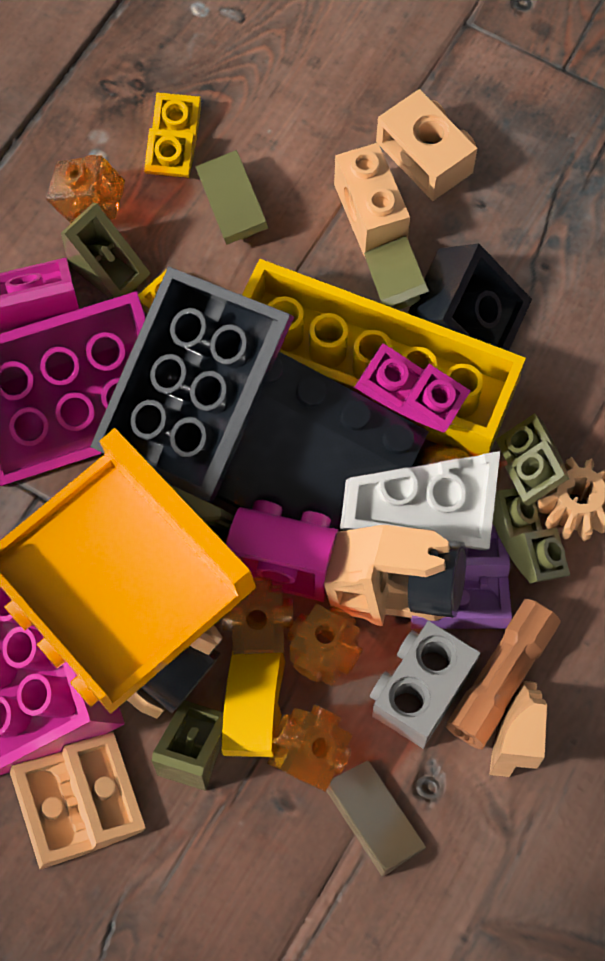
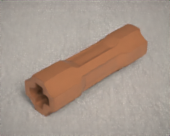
[445,599,561,750]

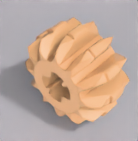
[536,457,605,542]

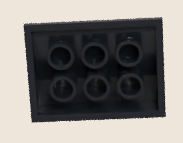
[90,266,294,504]
[216,351,429,532]

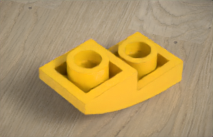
[144,93,201,178]
[222,649,285,757]

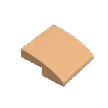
[10,732,146,870]

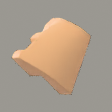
[489,681,547,777]

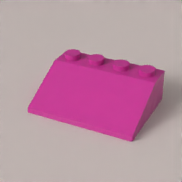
[0,291,146,486]
[0,588,125,776]

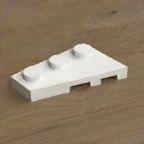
[340,451,500,550]

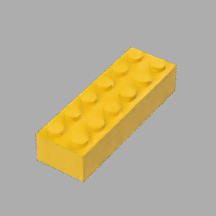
[242,259,526,457]

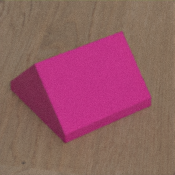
[0,258,79,334]

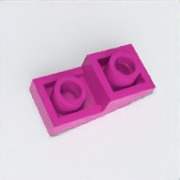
[355,343,470,432]

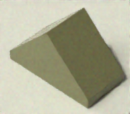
[61,203,151,299]
[151,700,224,791]

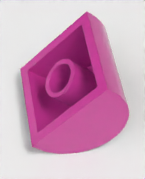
[226,500,339,602]

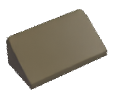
[325,760,426,877]

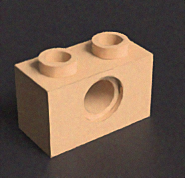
[376,89,478,201]
[334,143,410,257]

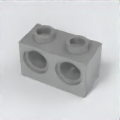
[370,621,480,749]

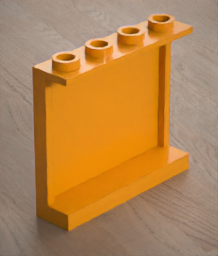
[0,428,256,714]

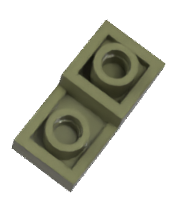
[195,150,268,245]
[364,236,428,309]
[495,413,569,506]
[493,488,570,583]

